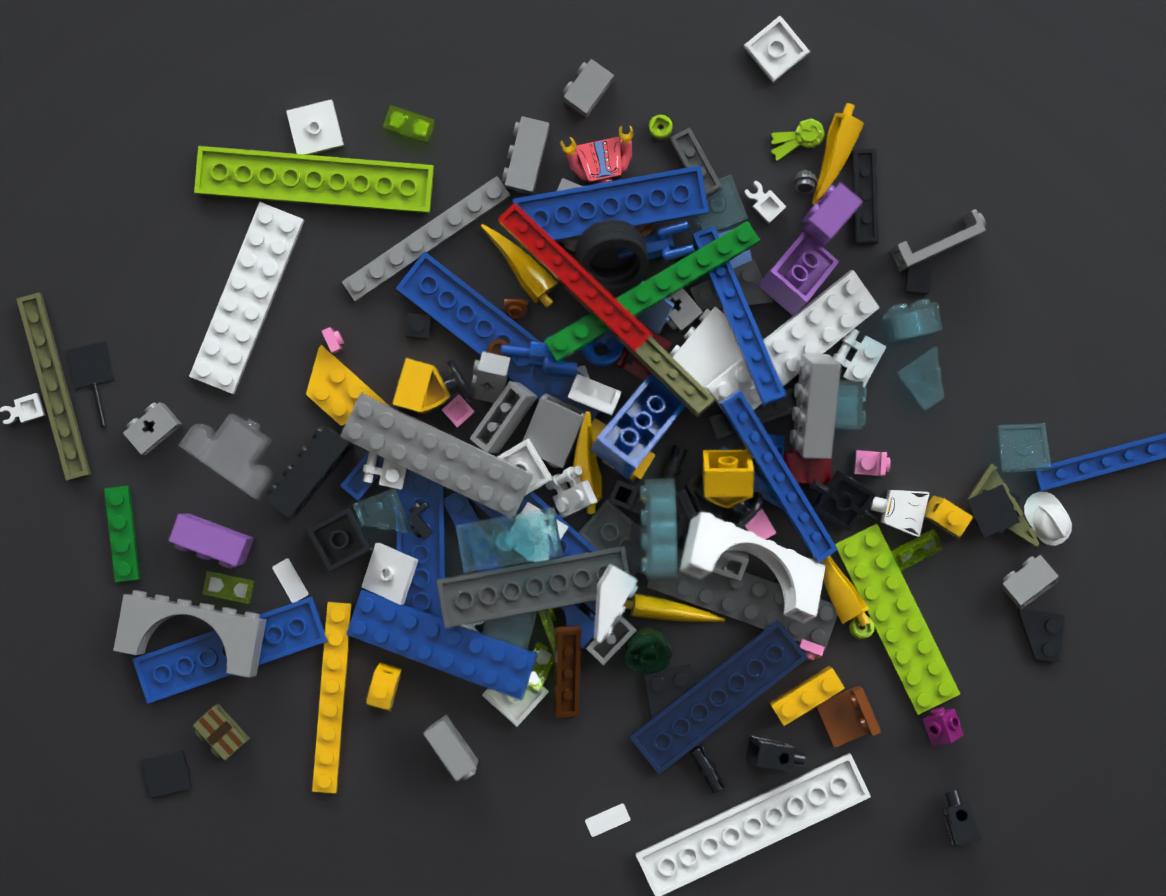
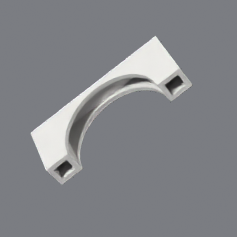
[680,512,825,623]

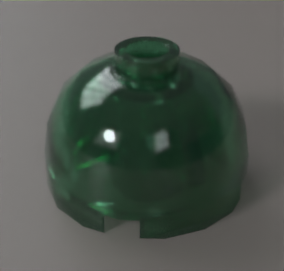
[624,628,673,674]

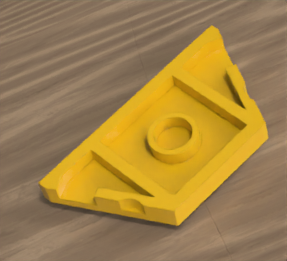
[306,345,389,426]

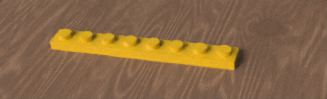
[312,602,352,793]

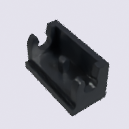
[661,489,697,543]

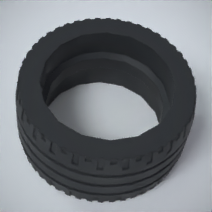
[575,219,649,295]

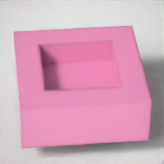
[322,327,344,354]
[442,394,475,428]
[798,639,825,660]

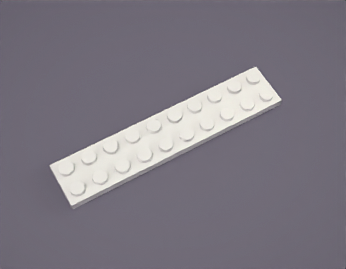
[636,753,871,896]

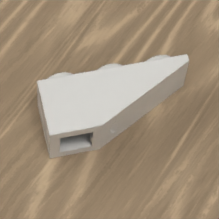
[594,564,638,643]

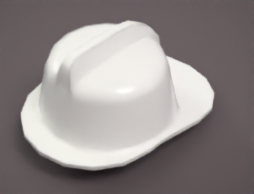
[1024,492,1072,545]

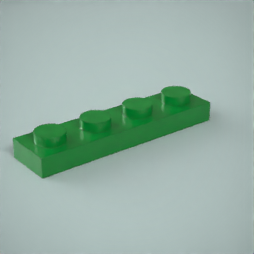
[104,486,141,582]

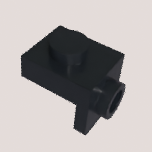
[407,501,434,539]

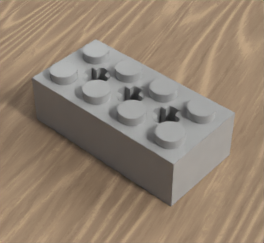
[790,353,841,458]

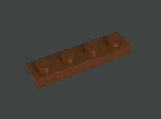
[554,625,581,718]

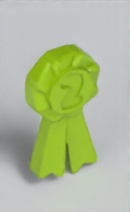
[771,118,825,161]

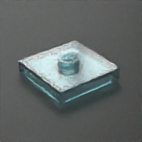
[696,175,748,231]
[997,423,1051,472]

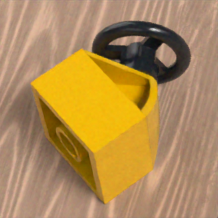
[393,358,474,414]
[702,450,763,528]

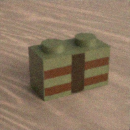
[193,703,250,760]

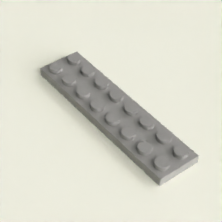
[341,393,534,519]

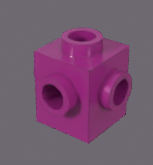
[923,707,964,746]

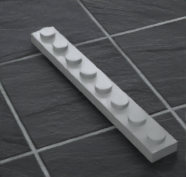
[342,176,511,302]

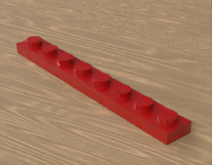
[498,203,652,353]

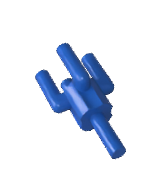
[617,220,696,261]
[501,336,577,377]

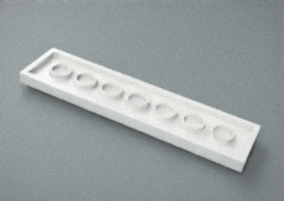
[189,202,305,394]
[706,270,880,412]

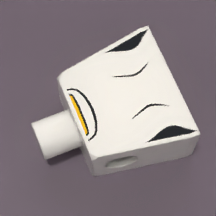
[870,490,929,537]

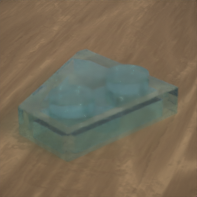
[897,346,944,411]
[353,488,411,534]

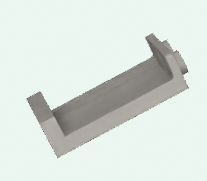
[890,209,986,272]

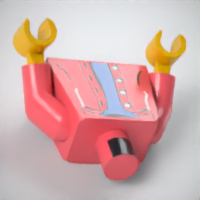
[560,126,633,185]

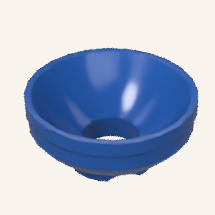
[581,332,624,366]

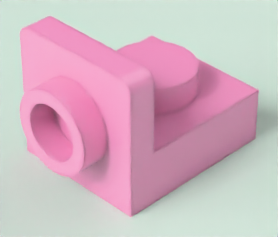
[853,450,890,476]

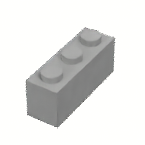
[502,116,550,195]
[470,381,538,453]

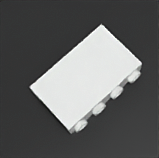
[670,307,742,392]

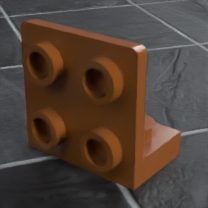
[816,685,881,747]

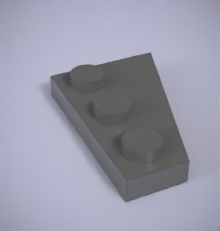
[689,259,773,310]

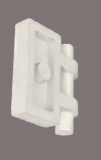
[833,329,886,388]
[363,450,407,490]
[546,466,597,518]

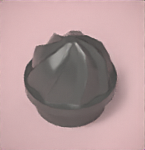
[794,170,817,194]

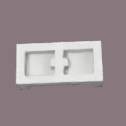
[568,374,621,416]

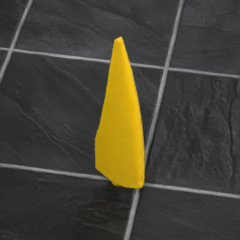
[812,103,864,205]
[481,224,558,308]
[573,411,602,514]
[820,556,870,627]
[623,593,725,622]

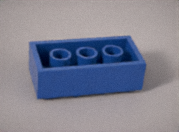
[590,374,686,479]

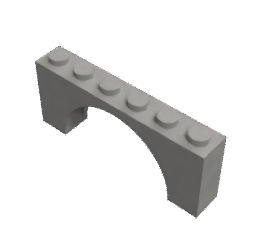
[113,590,267,677]

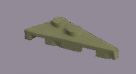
[965,463,1039,547]

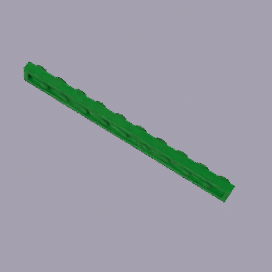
[544,221,760,363]

